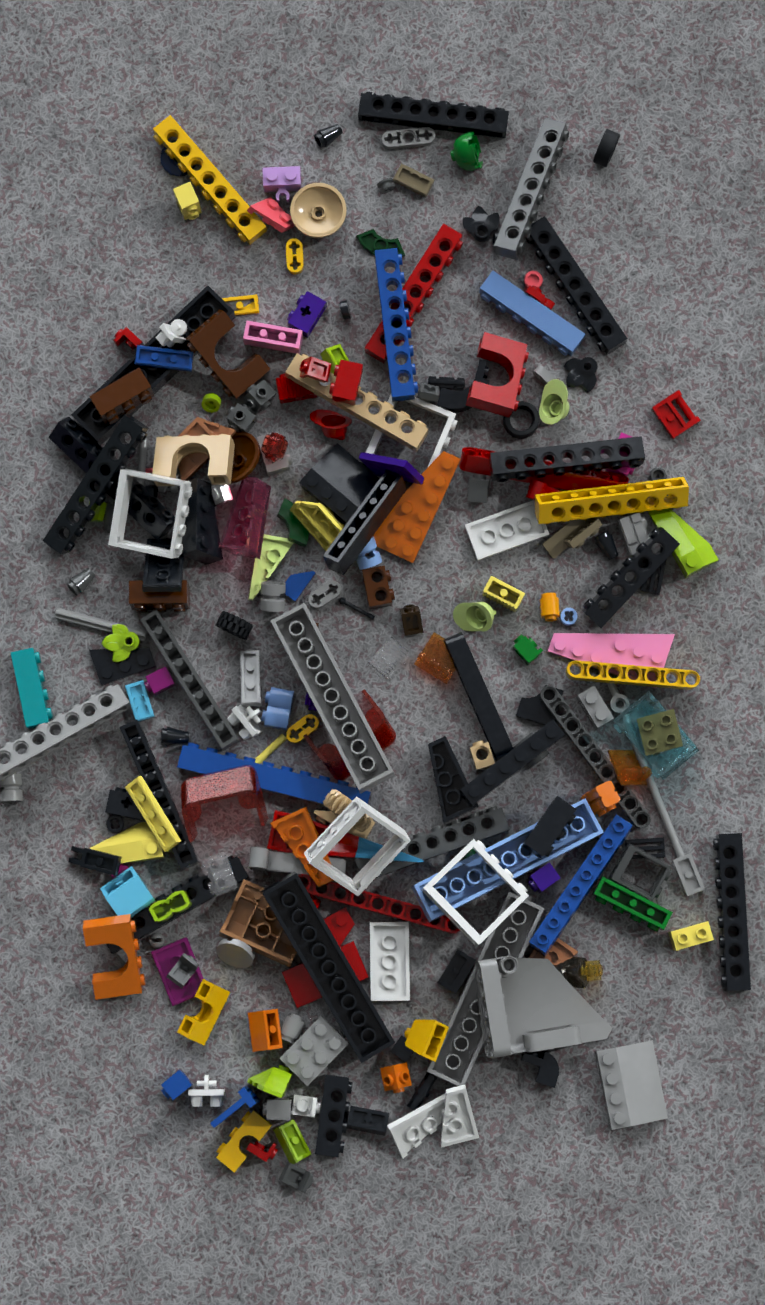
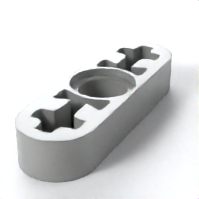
[382,127,435,150]

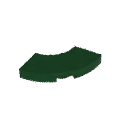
[356,229,405,257]
[277,498,309,547]

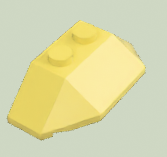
[290,501,344,551]

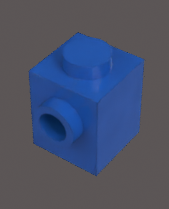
[161,1069,193,1100]

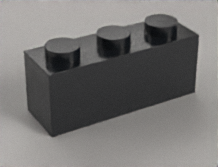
[522,796,576,859]

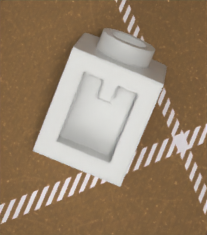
[292,1094,321,1118]

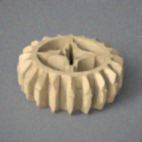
[323,789,373,832]

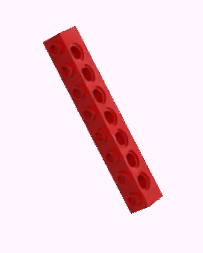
[365,223,464,364]

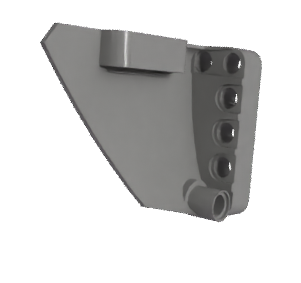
[476,956,612,1058]

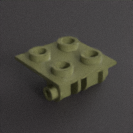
[637,709,683,756]

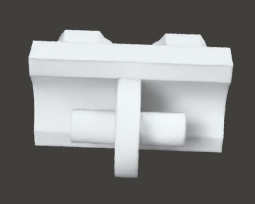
[155,319,187,348]
[227,705,263,740]
[188,1075,225,1107]

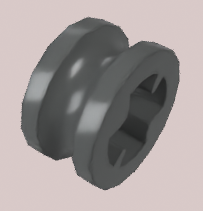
[377,178,396,194]

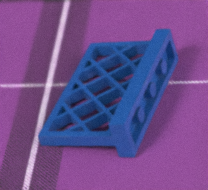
[210,1085,260,1128]

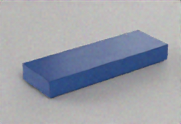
[135,345,194,372]

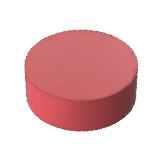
[524,271,543,288]

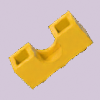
[177,979,230,1045]
[216,1110,272,1173]

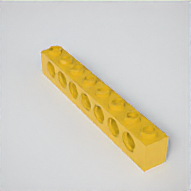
[153,115,267,245]
[535,477,689,524]

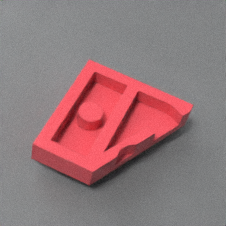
[247,197,294,233]

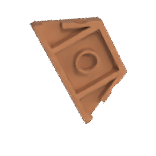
[178,417,236,481]

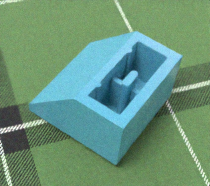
[100,866,155,918]

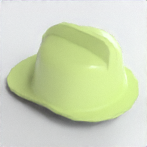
[539,379,570,425]
[453,601,496,632]

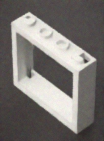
[366,394,458,468]
[108,469,192,559]
[304,797,411,896]
[421,839,529,947]

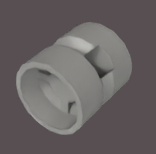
[260,581,286,612]
[0,773,23,803]

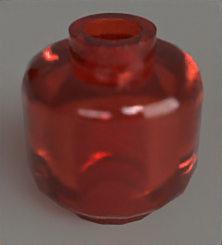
[261,432,288,461]

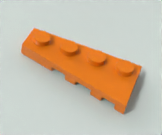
[270,807,334,887]

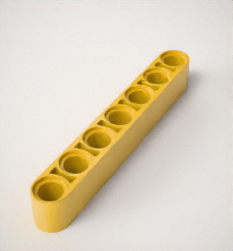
[566,660,700,690]

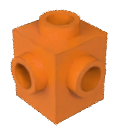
[380,1062,412,1094]

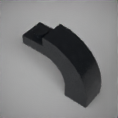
[437,359,490,413]

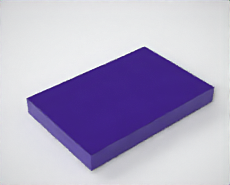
[359,452,424,484]

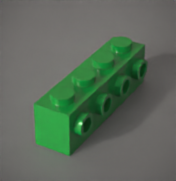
[592,876,673,932]

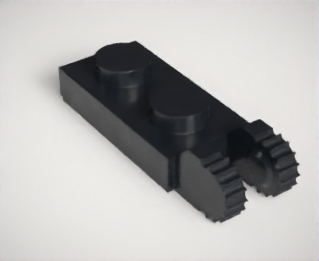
[68,846,122,876]

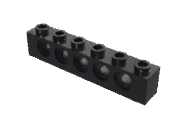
[582,527,680,628]

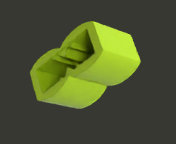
[149,891,192,922]

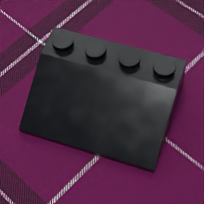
[299,443,379,524]

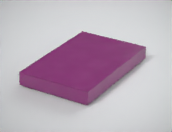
[151,937,204,1006]

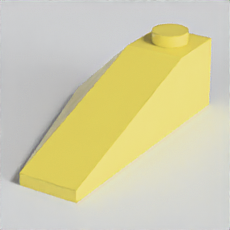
[90,822,165,864]

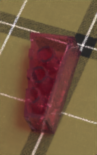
[219,477,271,559]

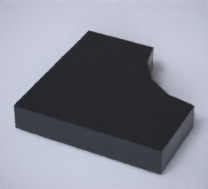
[516,685,564,725]

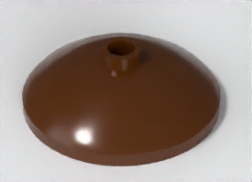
[231,432,260,484]

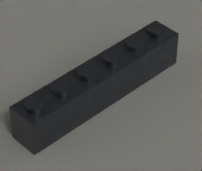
[323,469,407,575]
[459,720,565,807]

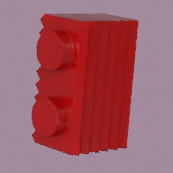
[276,374,317,404]

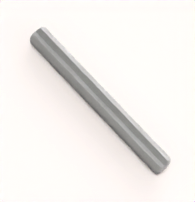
[55,608,148,642]

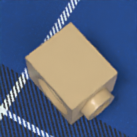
[469,740,495,771]

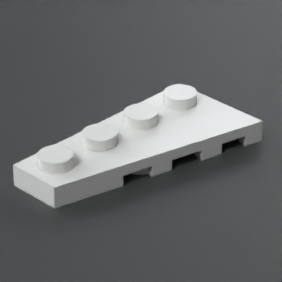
[387,1093,445,1159]

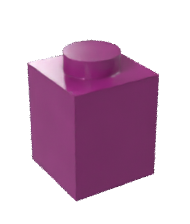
[145,666,176,696]

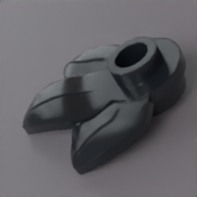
[463,206,500,242]
[564,357,598,393]

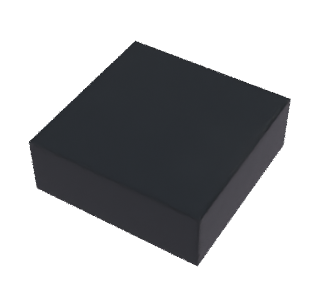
[390,1035,414,1062]

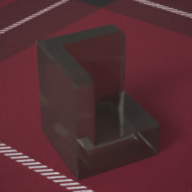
[561,957,593,988]

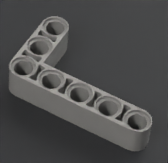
[248,847,347,875]

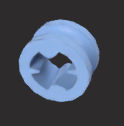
[560,608,578,626]

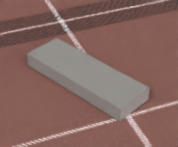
[240,650,261,707]

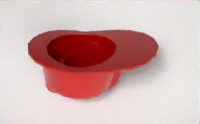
[310,409,352,440]

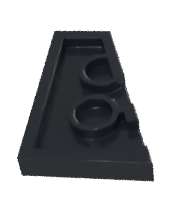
[89,648,156,686]

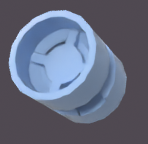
[356,536,383,570]

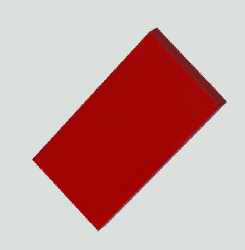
[282,941,369,1008]

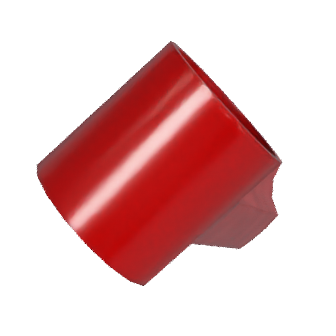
[526,479,561,500]

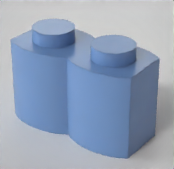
[261,687,294,730]

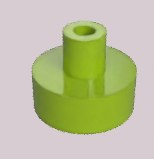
[201,393,221,413]

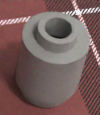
[281,1013,305,1044]

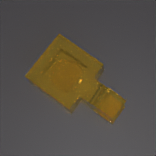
[580,960,603,981]

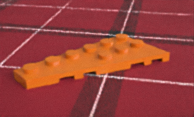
[373,451,461,563]

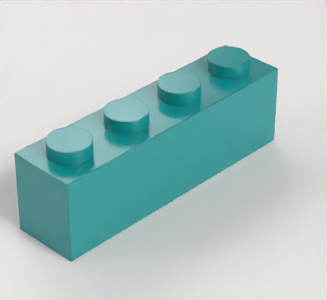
[10,648,53,729]

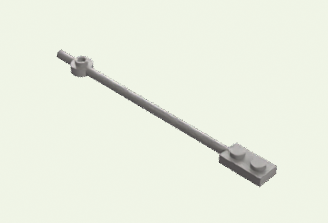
[607,676,705,897]

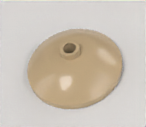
[290,183,347,238]

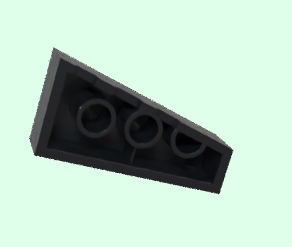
[181,478,223,565]
[428,736,479,823]

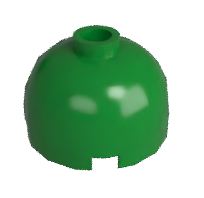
[450,132,483,171]

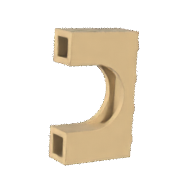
[152,434,235,486]

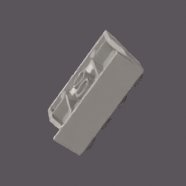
[595,1040,668,1130]

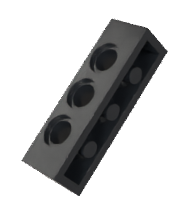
[315,1074,353,1157]

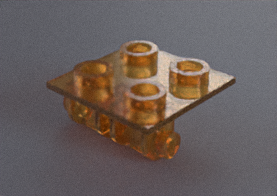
[414,632,456,684]
[608,750,652,786]

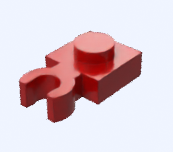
[524,285,555,310]

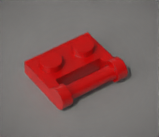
[651,390,701,439]

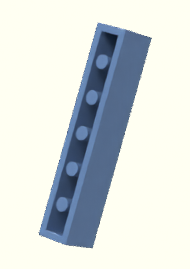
[479,271,585,356]

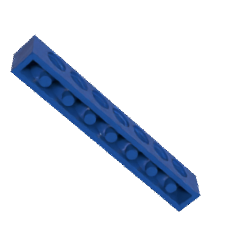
[375,248,418,402]
[529,814,633,956]

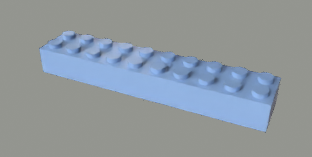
[411,798,604,923]

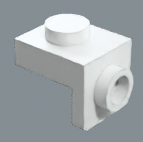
[211,484,233,505]

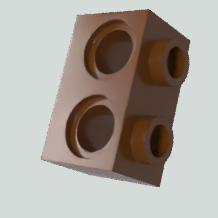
[362,565,395,610]

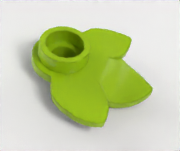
[101,624,140,662]

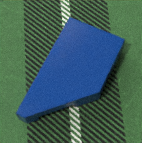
[285,571,316,602]

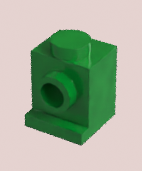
[513,634,543,665]

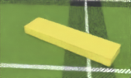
[125,776,181,852]

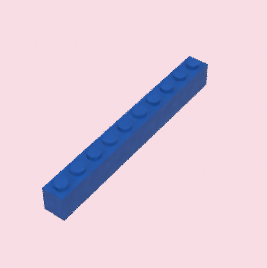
[177,742,371,804]

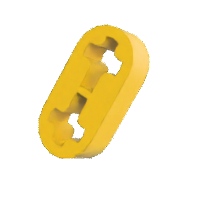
[286,238,304,275]
[286,714,319,744]

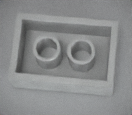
[279,1016,349,1086]

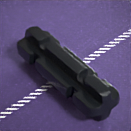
[428,376,465,389]

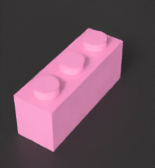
[243,321,303,354]

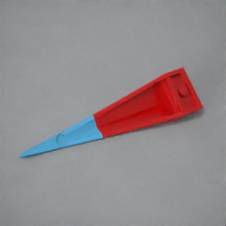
[267,810,424,862]

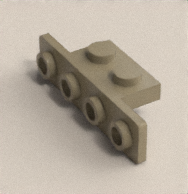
[542,503,604,558]

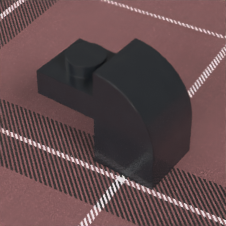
[521,1051,559,1088]

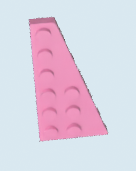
[548,633,675,689]

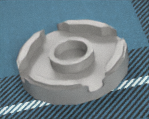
[216,938,255,968]

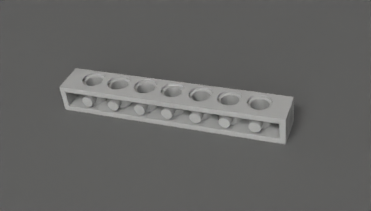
[0,684,130,782]

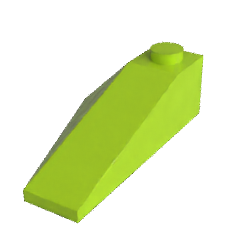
[648,508,719,578]
[247,1064,293,1098]

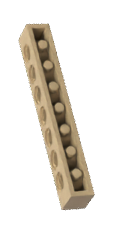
[285,353,428,453]

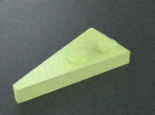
[248,533,294,600]

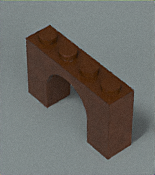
[186,309,270,399]

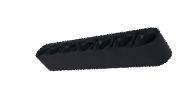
[444,632,514,761]

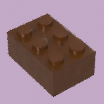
[89,367,154,425]
[129,580,190,613]

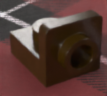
[399,604,424,636]

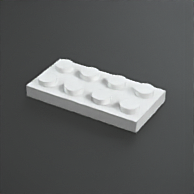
[465,500,549,561]
[370,922,410,1001]

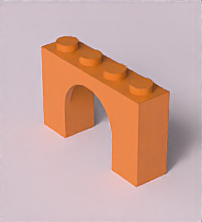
[83,914,146,1000]

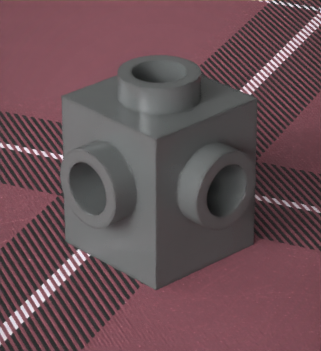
[243,380,277,413]
[226,403,257,433]

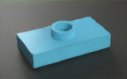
[125,680,155,722]

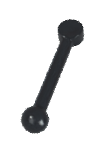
[339,597,375,620]

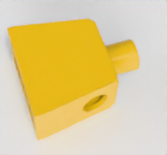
[404,1019,449,1062]

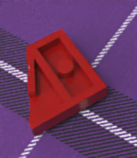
[324,907,355,947]

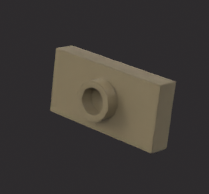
[393,163,435,198]

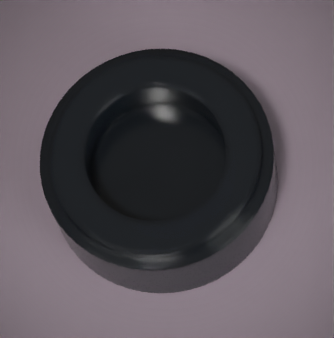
[340,300,351,320]

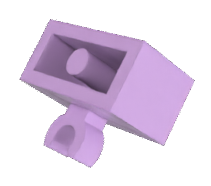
[263,166,301,203]

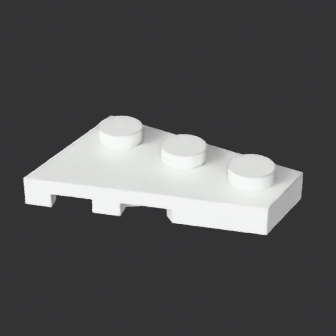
[441,1085,479,1148]

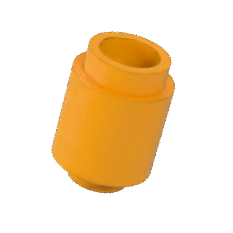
[540,592,560,622]

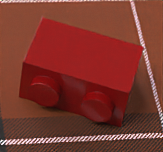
[329,359,363,405]

